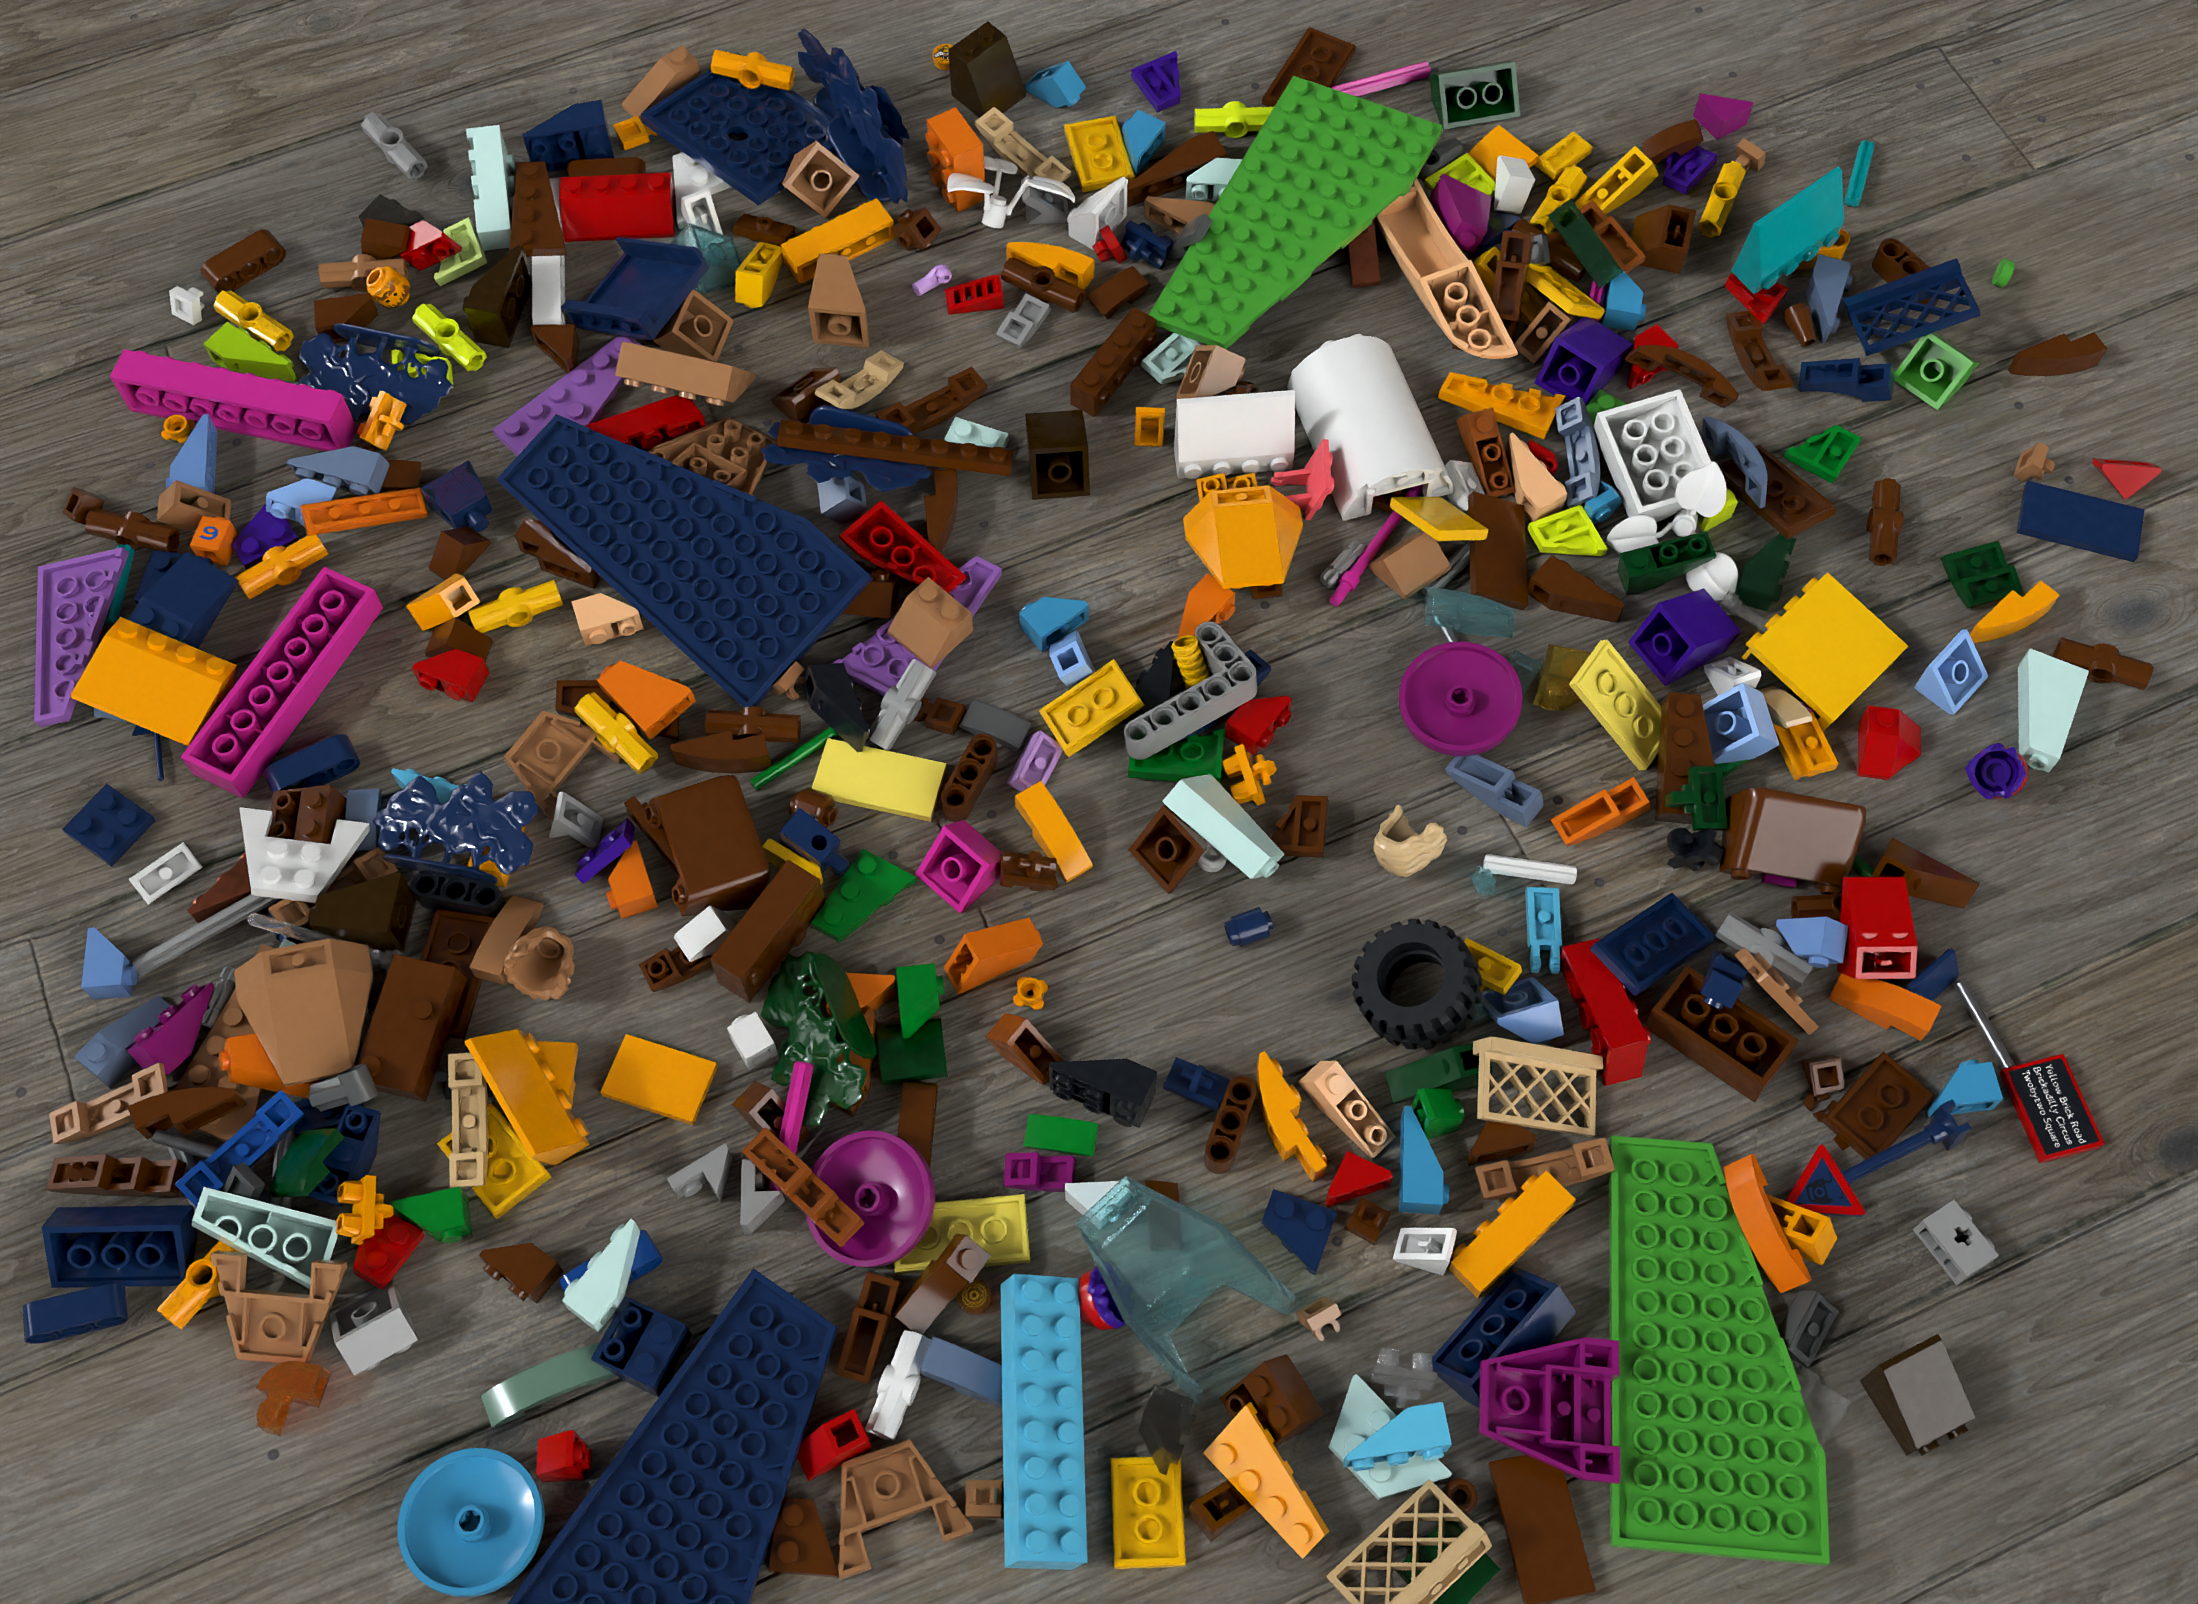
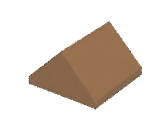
[782,141,860,219]
[1367,531,1451,600]

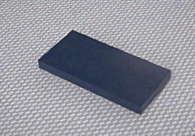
[2016,481,2145,562]
[1590,893,1717,996]

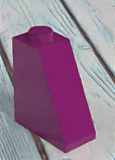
[1430,174,1492,253]

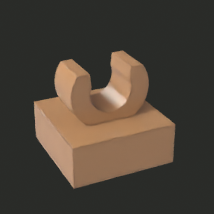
[1735,138,1765,172]
[2013,442,2055,481]
[771,661,805,701]
[1295,1296,1341,1341]
[965,1480,1002,1519]

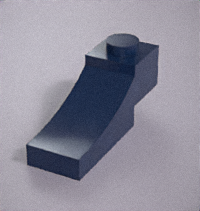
[1798,358,1894,402]
[1700,950,1748,1010]

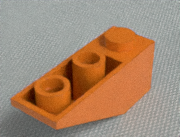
[1174,573,1236,667]

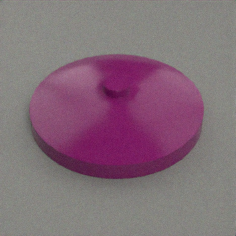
[1399,642,1523,756]
[806,1130,935,1268]

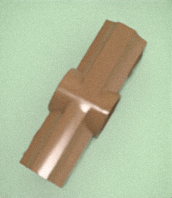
[318,254,409,292]

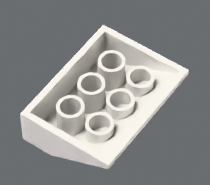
[1593,389,1711,522]
[1174,390,1295,479]

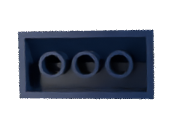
[42,1205,198,1288]
[1427,1266,1576,1408]

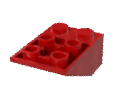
[1837,876,1918,979]

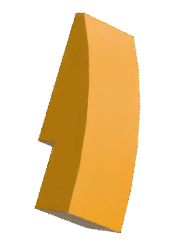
[1006,242,1095,290]
[1969,580,2060,643]
[1015,781,1093,883]

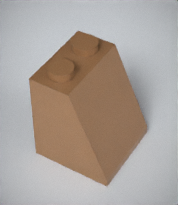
[808,254,870,348]

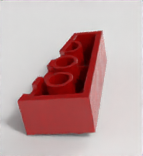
[585,394,705,452]
[1560,938,1651,1086]

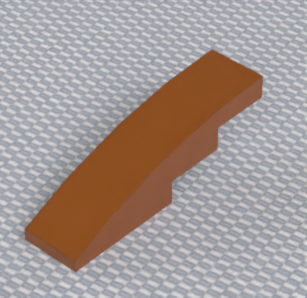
[741,1127,865,1248]

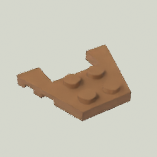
[504,711,623,823]
[211,1250,347,1365]
[838,1439,974,1580]

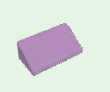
[1006,730,1063,792]

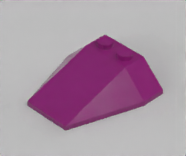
[1479,1337,1621,1484]

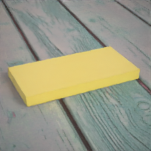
[1569,640,1661,770]
[812,738,947,822]
[894,1194,1031,1275]

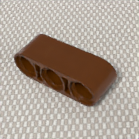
[567,157,646,177]
[201,229,286,294]
[1872,238,1937,307]
[941,734,998,822]
[1204,1076,1257,1174]
[897,1081,938,1168]

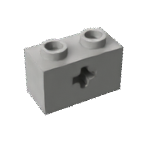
[1913,1200,1999,1286]

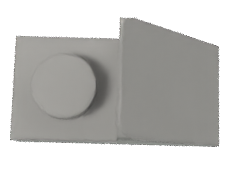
[1021,174,1069,225]
[549,792,603,848]
[666,1143,733,1202]
[740,1159,785,1235]

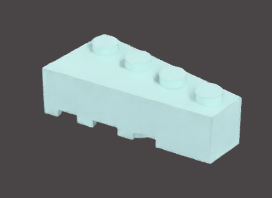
[466,125,516,251]
[192,1187,338,1289]

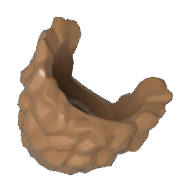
[503,926,575,1000]

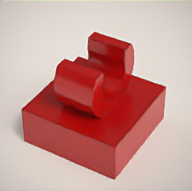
[1092,225,1128,264]

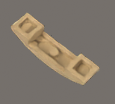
[975,107,1071,182]
[815,350,904,409]
[448,1053,489,1188]

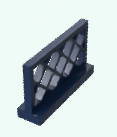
[1844,258,1981,356]

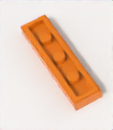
[301,487,428,536]

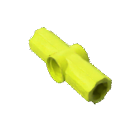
[1194,101,1274,138]
[412,303,487,372]

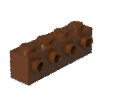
[1070,307,1158,417]

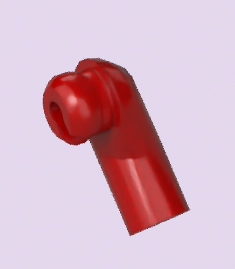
[1527,439,1558,475]

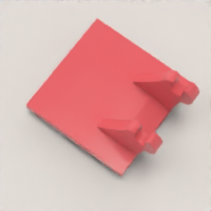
[1271,439,1334,520]

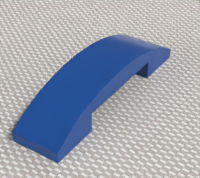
[175,1090,305,1208]

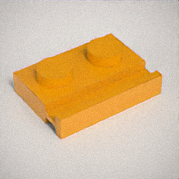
[1773,712,1839,781]

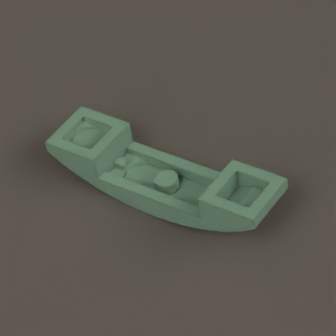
[481,1342,616,1429]

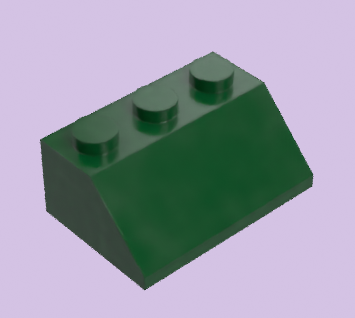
[1429,61,1521,130]

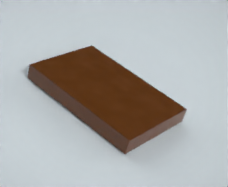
[1821,1051,1936,1159]

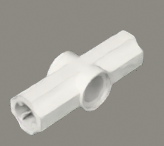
[865,1330,931,1441]

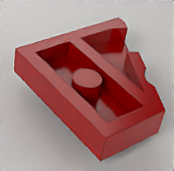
[1724,273,1789,324]
[353,1215,425,1290]

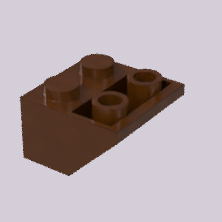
[1631,204,1696,274]
[842,561,901,619]
[268,785,347,844]
[1220,1354,1324,1448]

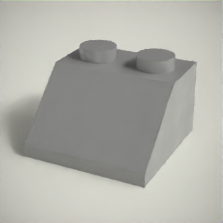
[329,1280,418,1375]

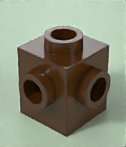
[892,207,942,251]

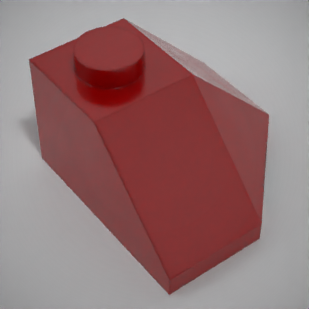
[1857,705,1921,780]

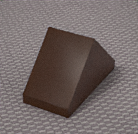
[361,218,411,260]
[530,325,580,374]
[429,526,491,580]
[425,618,493,662]
[1467,1111,1537,1166]
[1188,1480,1253,1542]

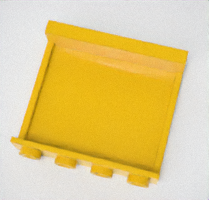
[1742,572,1908,731]

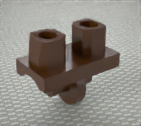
[999,850,1058,892]

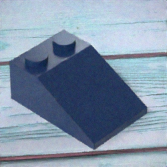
[128,552,239,649]

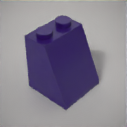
[1534,317,1633,406]
[1628,588,1741,686]

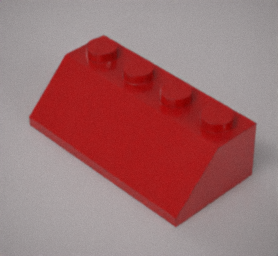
[559,172,676,242]

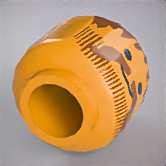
[366,266,410,309]

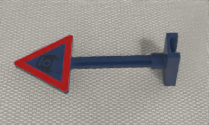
[1786,1099,1971,1217]

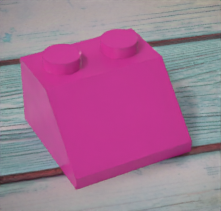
[915,820,1002,913]

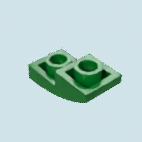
[1023,1114,1099,1157]

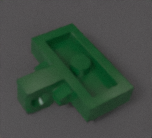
[1665,766,1727,831]

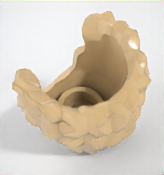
[1373,805,1447,877]

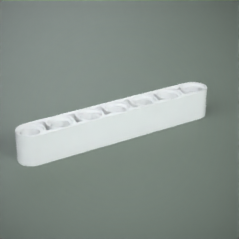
[532,177,566,325]

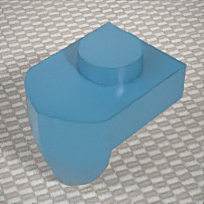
[1584,480,1623,523]

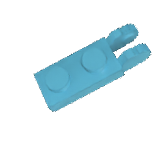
[1525,887,1562,974]

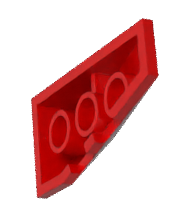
[839,501,967,594]

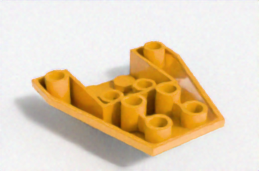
[1183,485,1303,589]

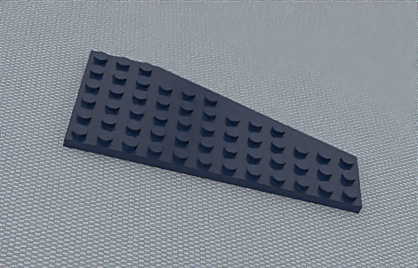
[496,414,873,708]
[508,1268,838,1604]

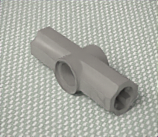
[361,111,427,180]
[868,658,937,751]
[1715,912,1813,987]

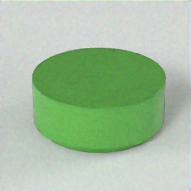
[1992,258,2015,288]

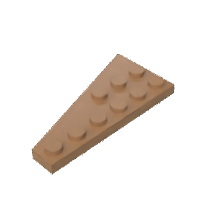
[174,944,275,1142]

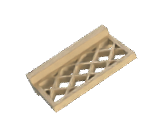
[1473,1036,1603,1137]
[1326,1479,1492,1604]

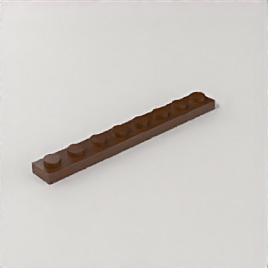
[777,420,1013,476]

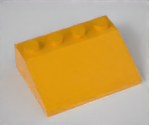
[71,617,237,746]
[464,1029,590,1166]

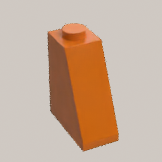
[597,660,696,741]
[944,917,1044,994]
[219,1033,321,1099]

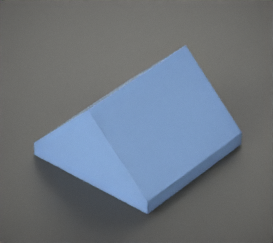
[1914,629,1989,715]

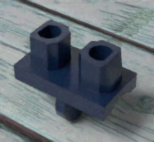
[1121,220,1173,270]
[1163,1057,1230,1111]

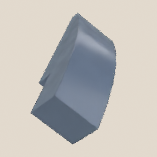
[1445,754,1544,827]
[920,1337,1002,1408]

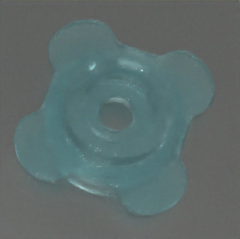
[1470,865,1497,897]

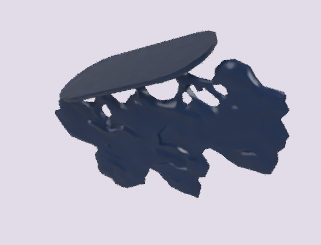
[798,28,910,146]
[826,55,908,204]
[296,323,453,425]
[761,405,933,492]
[373,770,539,884]

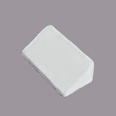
[1445,460,1486,515]
[129,842,203,904]

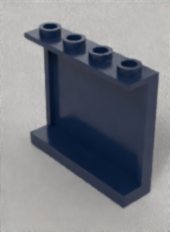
[561,237,710,340]

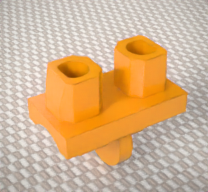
[357,391,407,451]
[1222,744,1277,806]
[336,1175,394,1245]

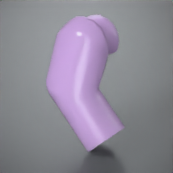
[912,264,952,296]

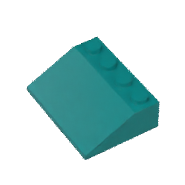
[1731,166,1844,294]

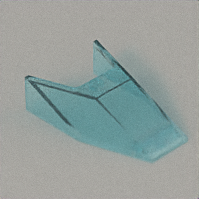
[1076,1176,1296,1407]

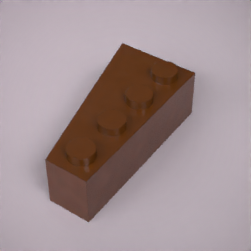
[1655,692,1715,824]

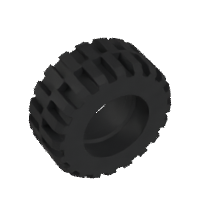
[1351,919,1483,1050]

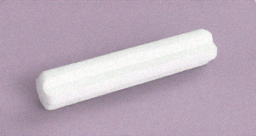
[1483,854,1577,884]

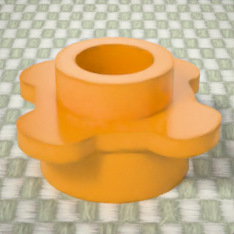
[161,414,196,444]
[1013,977,1048,1010]

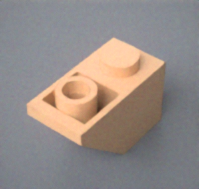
[571,593,644,646]

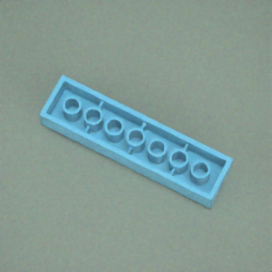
[1001,1274,1087,1570]

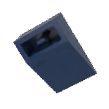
[523,100,614,173]

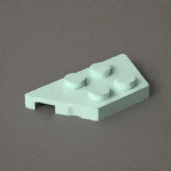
[1329,1374,1452,1500]

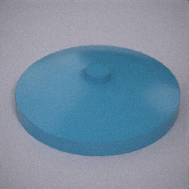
[397,1448,545,1597]

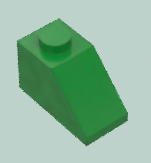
[896,963,945,1038]
[1412,1088,1464,1140]
[392,1186,472,1243]

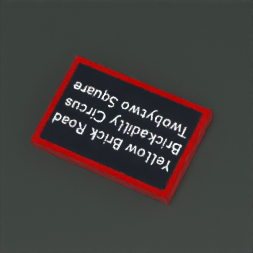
[1999,1054,2105,1164]

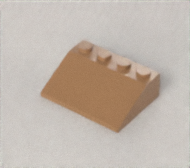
[615,341,756,406]

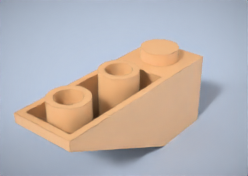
[1505,433,1568,522]
[1298,1061,1396,1159]

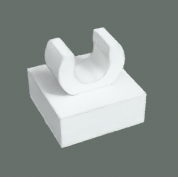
[169,286,205,325]

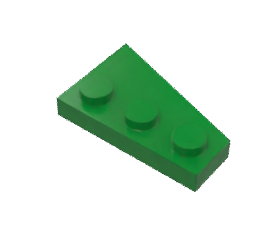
[1128,729,1224,783]
[811,848,917,942]

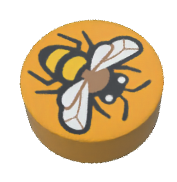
[932,44,953,70]

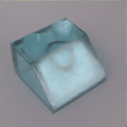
[670,223,741,294]

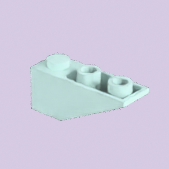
[562,1219,640,1334]

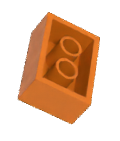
[925,107,985,212]

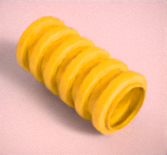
[1171,635,1210,690]

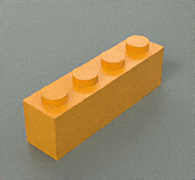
[781,198,895,285]
[1449,1171,1576,1299]

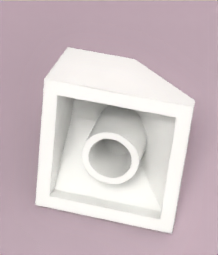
[1067,177,1128,250]

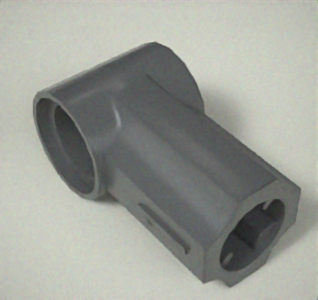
[1417,138,1465,181]
[308,1063,379,1112]

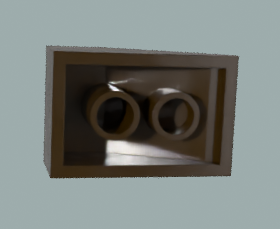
[463,245,532,348]

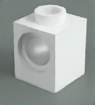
[727,1012,778,1071]

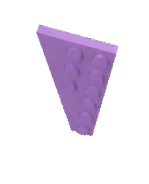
[493,335,641,456]
[34,547,129,727]
[832,556,1002,697]

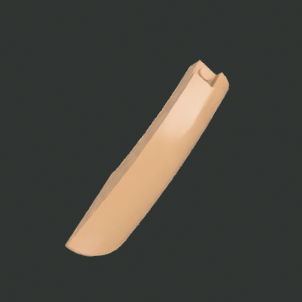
[1374,178,1518,359]

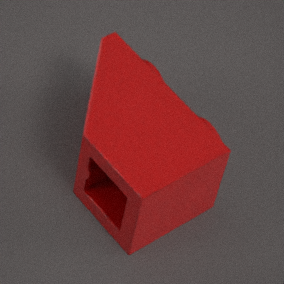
[400,220,462,271]
[1627,324,1679,390]
[412,649,490,703]
[1225,696,1292,756]
[797,1409,872,1482]
[536,1430,592,1482]

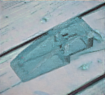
[1424,587,1513,638]

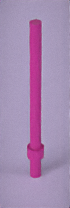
[1329,484,1423,607]

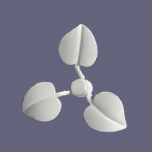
[947,156,1075,228]
[1606,461,1738,600]

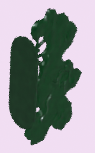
[761,951,877,1126]

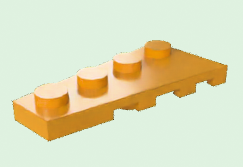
[1438,372,1565,440]
[1203,1402,1329,1559]

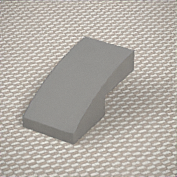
[996,293,1051,348]

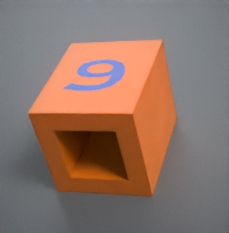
[190,516,239,566]

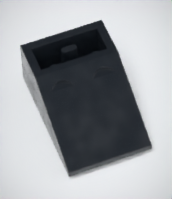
[1049,1058,1157,1128]

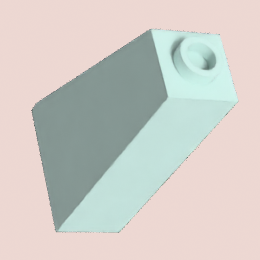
[2018,648,2089,773]
[1163,774,1284,879]

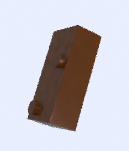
[710,860,825,1003]
[356,954,467,1102]
[1645,965,1799,1103]

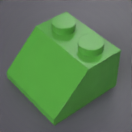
[1894,332,1979,410]

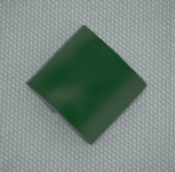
[1940,540,2024,609]
[876,1018,948,1085]
[269,1128,344,1198]
[1395,1521,1501,1604]

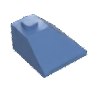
[1479,977,1564,1044]

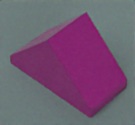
[1693,93,1753,140]

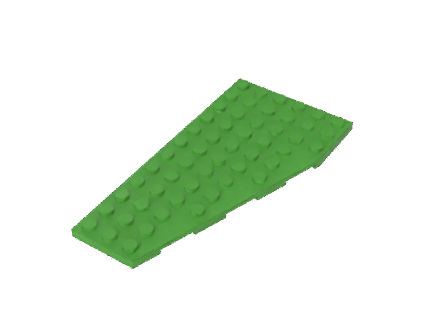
[1148,76,1443,349]
[1609,1136,1830,1566]

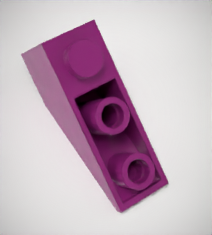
[127,982,214,1076]

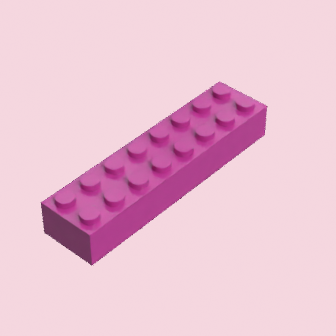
[110,349,357,452]
[181,567,383,799]

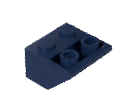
[591,1296,692,1397]

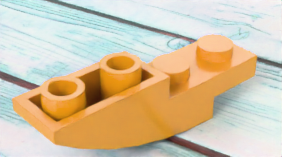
[1256,1051,1327,1182]

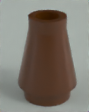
[1784,303,1817,347]

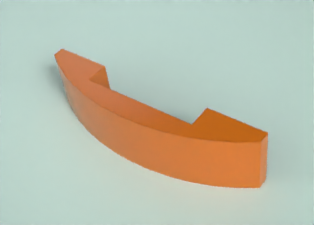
[1723,1154,1812,1293]

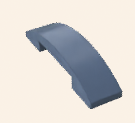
[1555,396,1600,508]
[1702,416,1768,508]

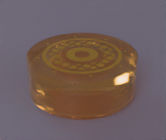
[957,1278,992,1315]

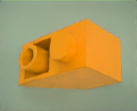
[405,573,480,631]

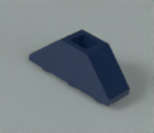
[308,1103,381,1207]

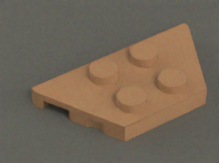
[1735,947,1819,1035]

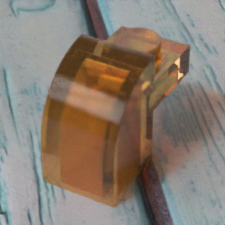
[256,1361,331,1436]

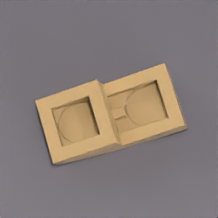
[1758,686,1812,728]

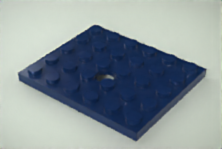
[641,52,836,206]

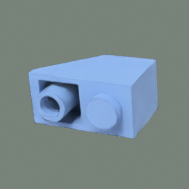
[266,478,337,526]
[1049,630,1095,689]

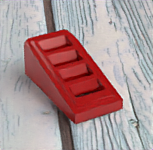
[945,274,1004,315]

